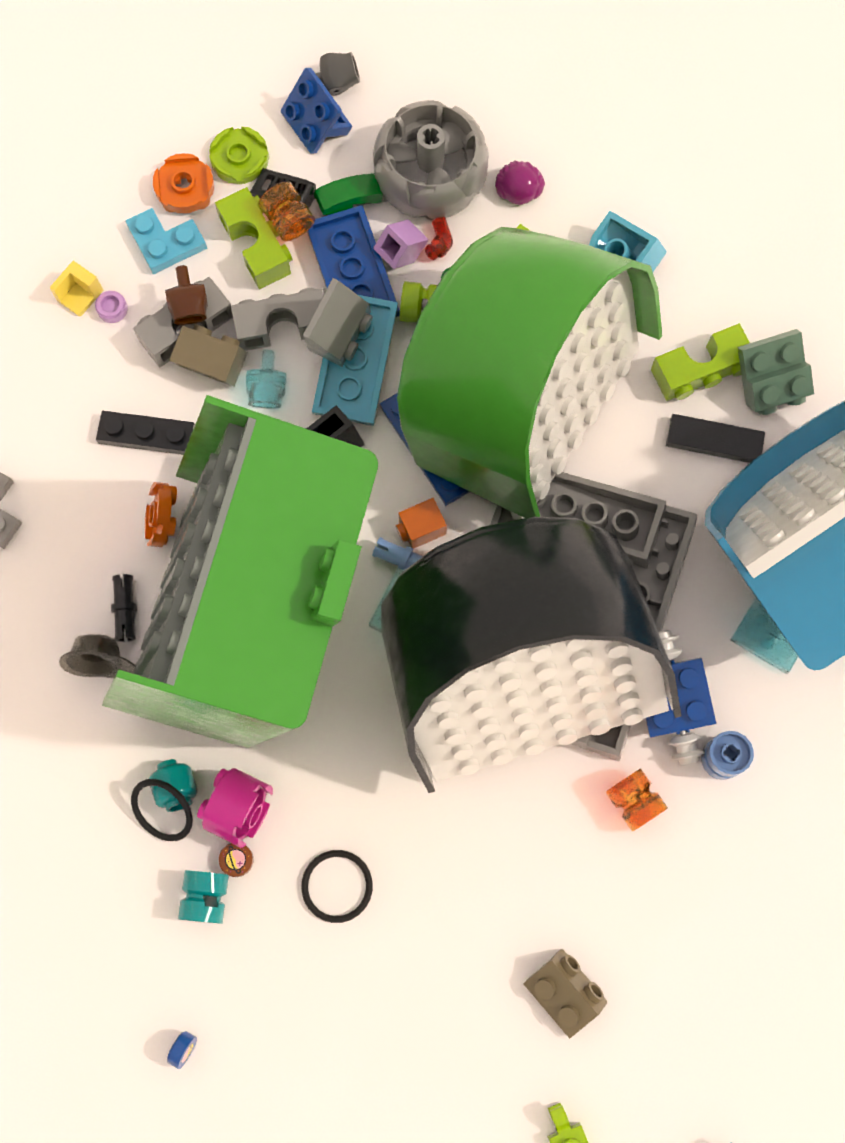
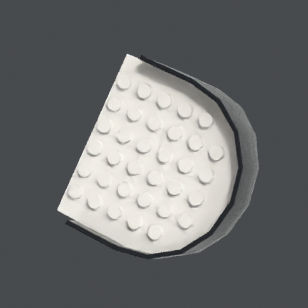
[381,517,682,793]

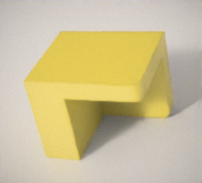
[50,260,104,316]

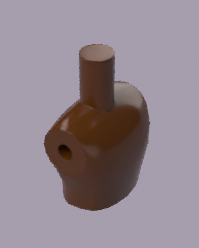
[165,265,208,325]

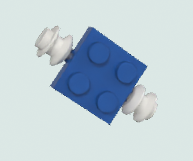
[645,630,717,765]

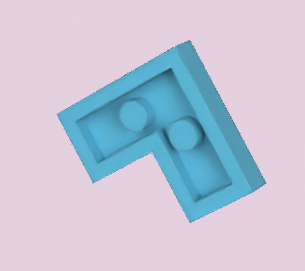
[125,208,207,274]

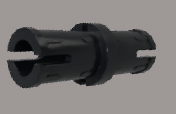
[111,574,137,642]

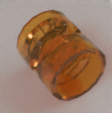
[259,181,315,242]
[605,768,668,832]

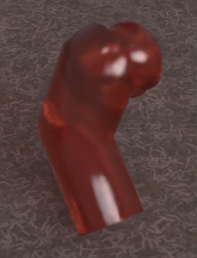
[425,217,453,260]

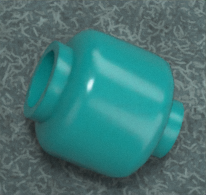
[149,759,198,812]

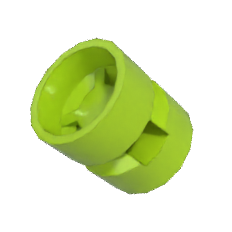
[400,281,438,323]

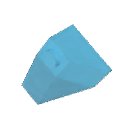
[589,211,667,272]

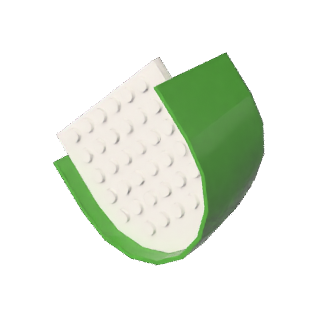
[397,227,663,520]

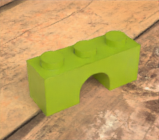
[214,187,293,290]
[650,323,750,401]

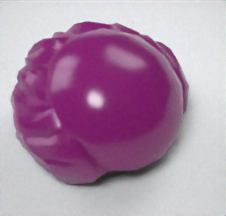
[495,160,545,205]

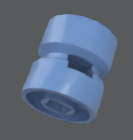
[701,731,754,780]

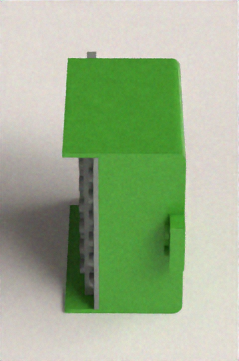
[102,395,378,748]

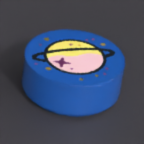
[167,1031,197,1069]

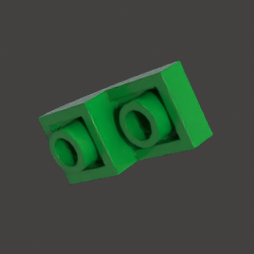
[313,173,383,215]

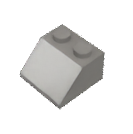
[303,278,373,367]

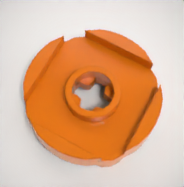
[153,153,214,213]
[145,482,177,547]

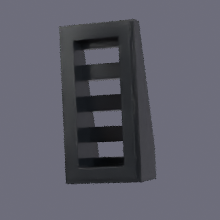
[250,168,316,218]

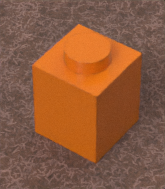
[395,497,447,549]

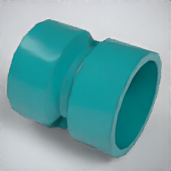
[178,870,229,924]

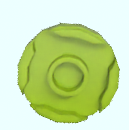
[209,126,269,184]

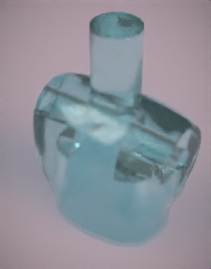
[246,350,287,409]

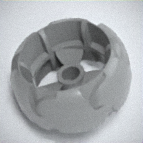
[373,100,489,220]

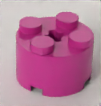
[197,768,273,848]

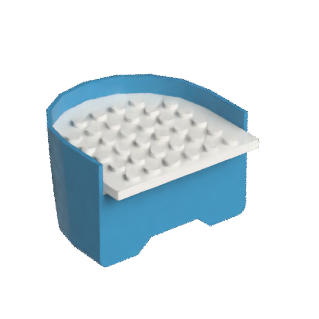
[704,400,845,671]

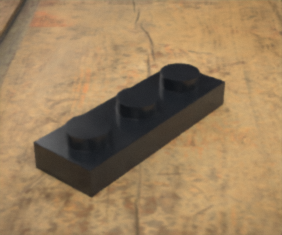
[96,410,195,455]

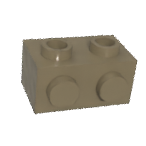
[169,324,248,387]

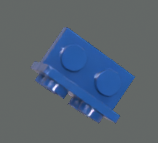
[281,68,353,154]

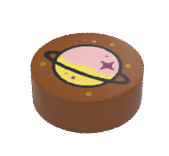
[219,843,254,877]

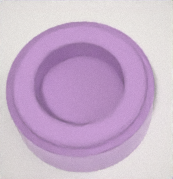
[95,291,128,323]

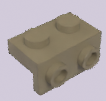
[523,949,607,1039]

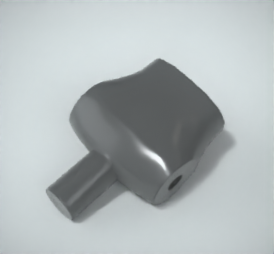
[315,52,360,95]

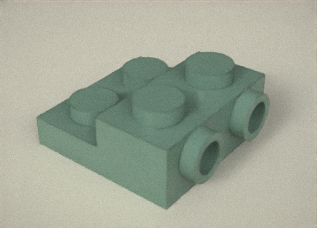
[738,329,814,415]

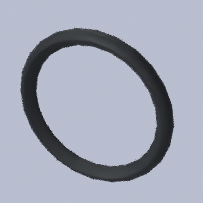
[131,779,193,841]
[301,850,373,923]

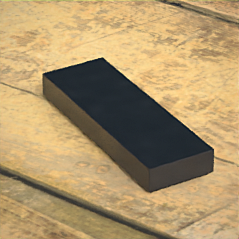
[666,413,765,463]

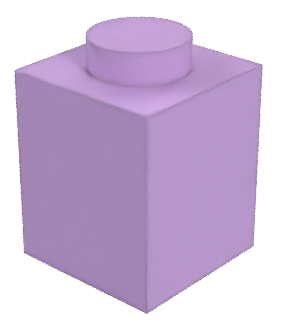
[373,220,429,269]

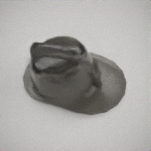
[59,634,136,678]

